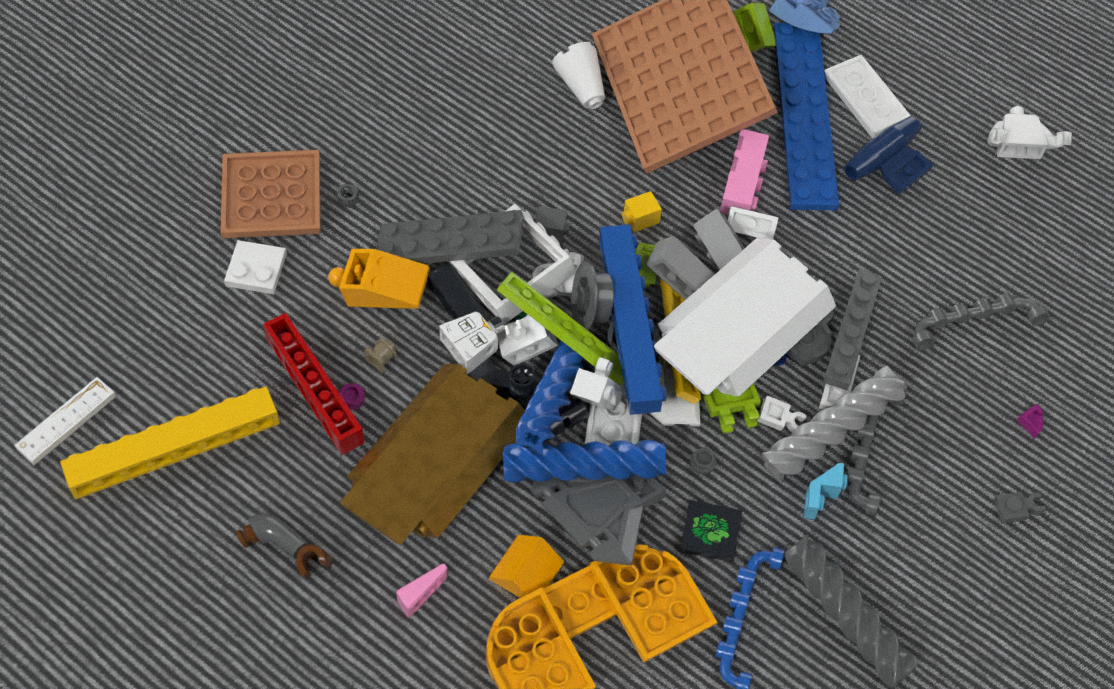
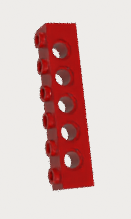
[263,312,365,456]

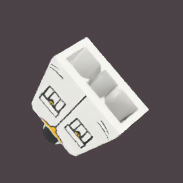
[439,312,505,374]

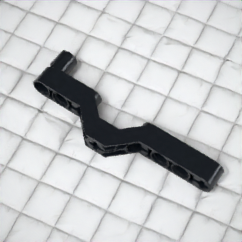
[427,262,589,443]

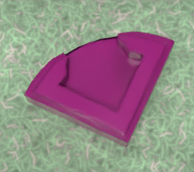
[1017,404,1044,439]

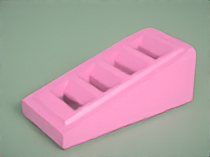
[396,564,447,618]

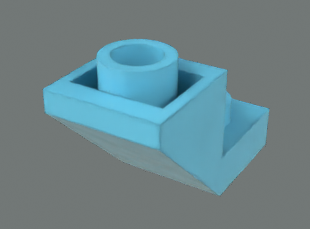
[804,463,847,520]

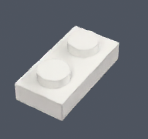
[728,206,778,240]

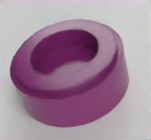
[339,383,365,410]

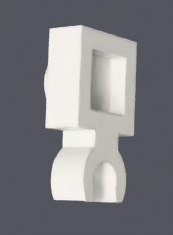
[757,396,806,432]

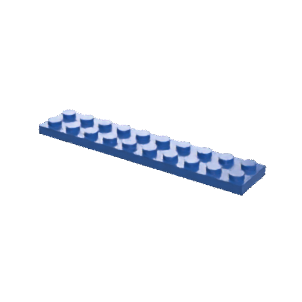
[773,23,839,211]

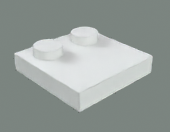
[224,240,287,294]

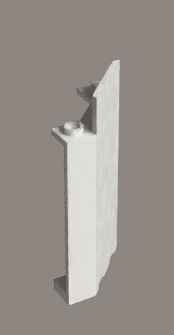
[654,238,836,397]

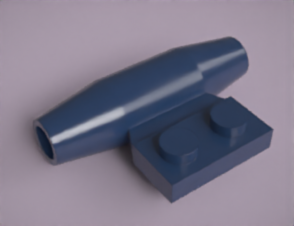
[844,116,933,195]

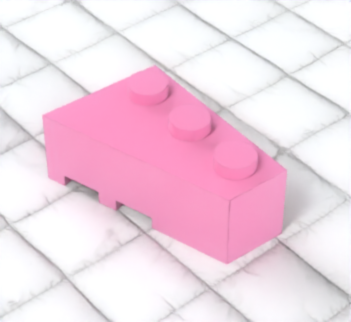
[720,129,769,215]

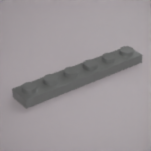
[823,269,882,391]

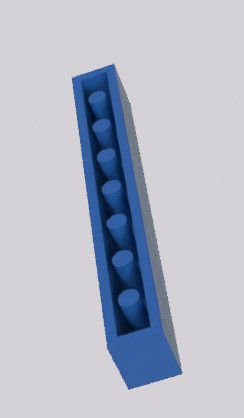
[599,224,666,415]

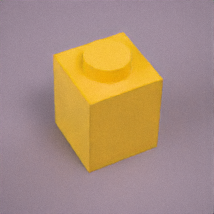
[622,191,662,232]

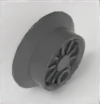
[571,261,613,330]

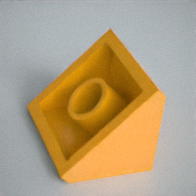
[489,535,564,598]

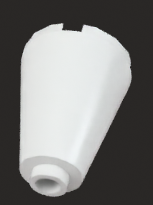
[552,42,605,109]

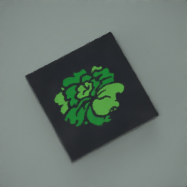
[680,500,742,563]

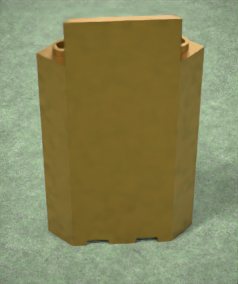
[340,364,525,545]

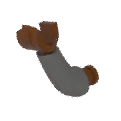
[236,514,332,578]

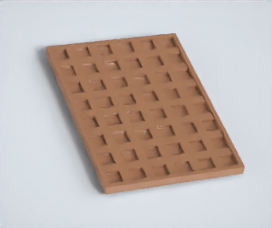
[592,0,778,174]

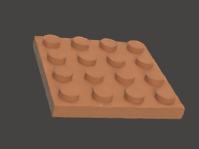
[221,150,321,238]

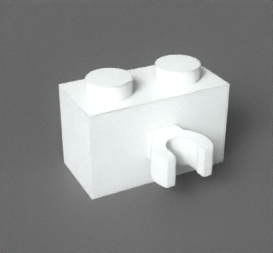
[497,315,558,366]
[570,357,622,411]

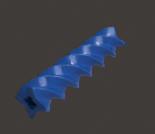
[516,341,585,454]
[503,440,666,482]

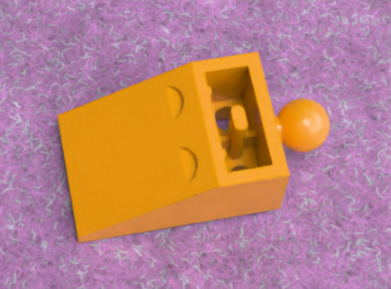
[328,249,430,309]

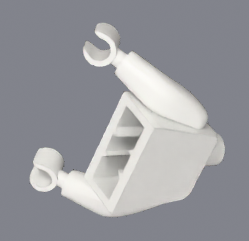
[988,106,1072,159]

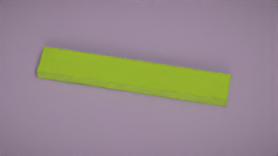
[497,272,623,385]

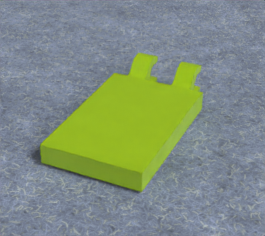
[701,383,761,434]

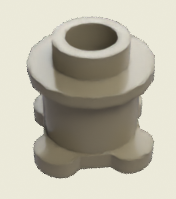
[364,339,397,373]

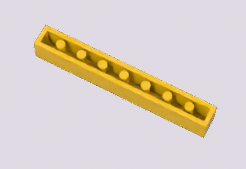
[60,386,280,500]

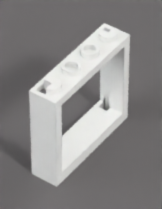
[447,204,576,324]

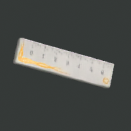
[14,377,116,465]

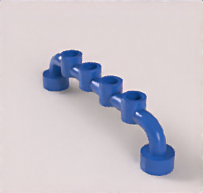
[716,547,785,689]

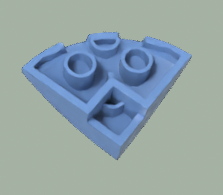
[769,0,840,34]

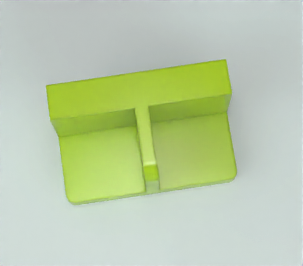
[733,3,776,53]

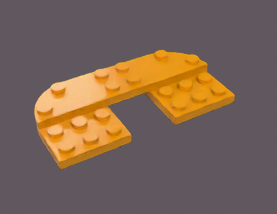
[486,545,718,689]

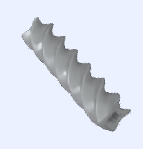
[762,365,906,484]

